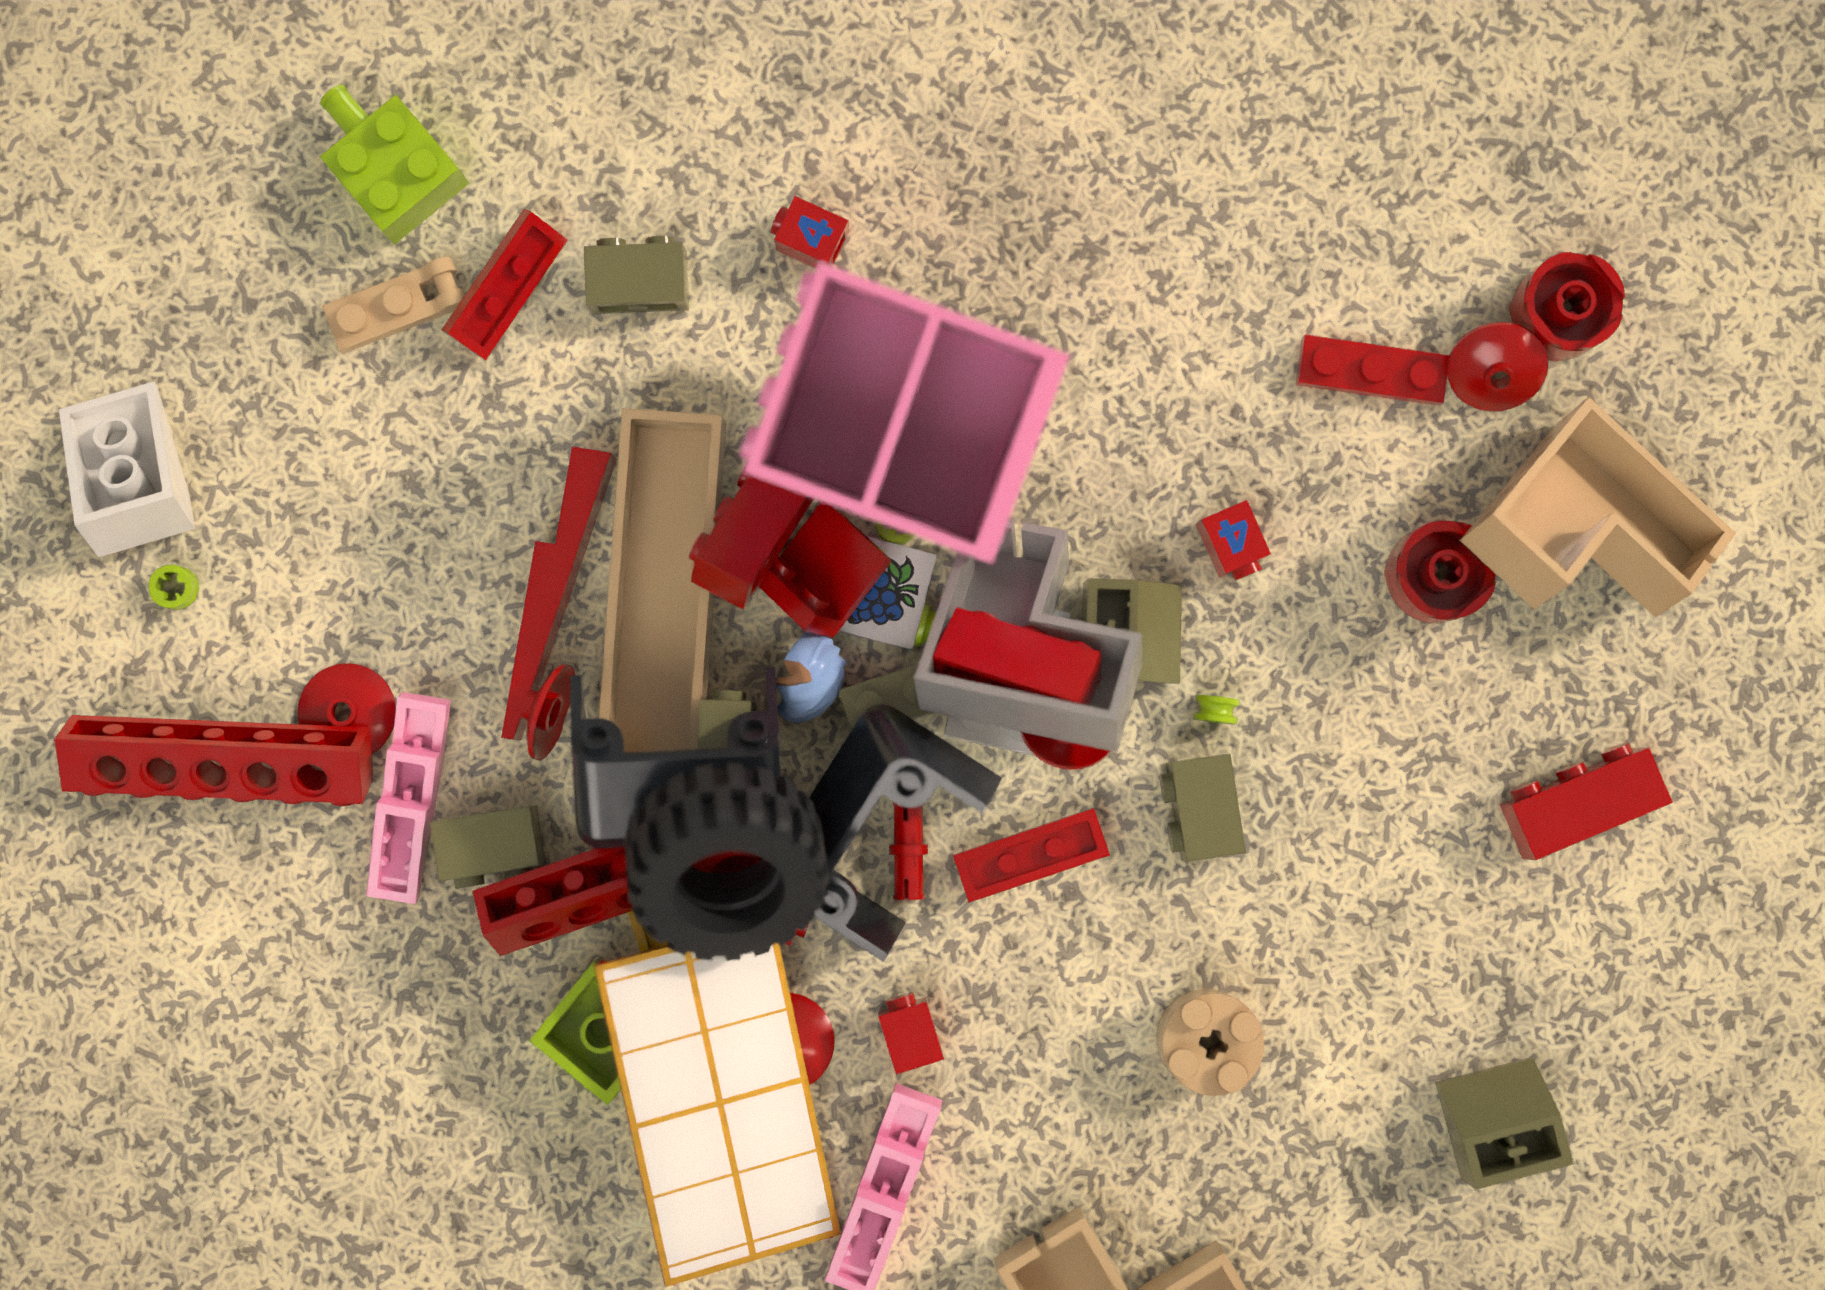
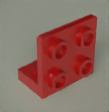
[759,501,891,638]

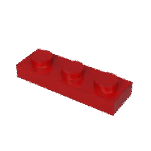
[441,209,568,361]
[1296,334,1449,406]
[953,808,1110,903]

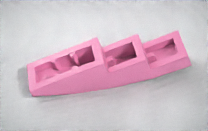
[366,692,451,904]
[825,1083,943,1290]

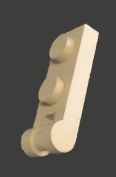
[322,257,465,354]

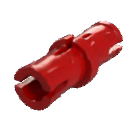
[889,801,928,900]

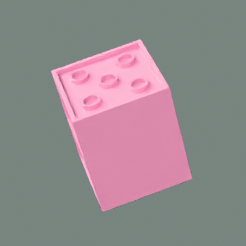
[739,262,1070,563]

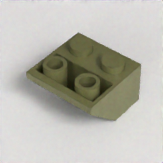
[1082,578,1182,684]
[1435,1057,1574,1190]

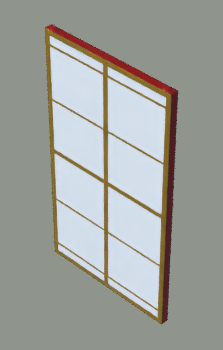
[593,943,841,1287]

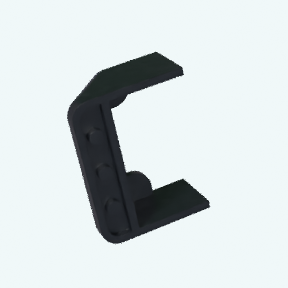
[570,667,781,849]
[809,704,1002,962]

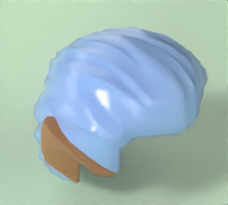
[776,631,846,723]

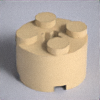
[1156,988,1264,1096]

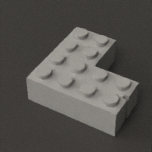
[914,519,1142,752]

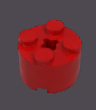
[1509,252,1625,361]
[1384,520,1496,624]

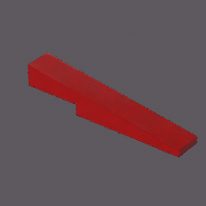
[501,446,617,741]

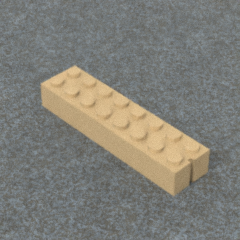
[599,408,727,753]

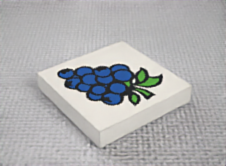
[838,537,937,650]

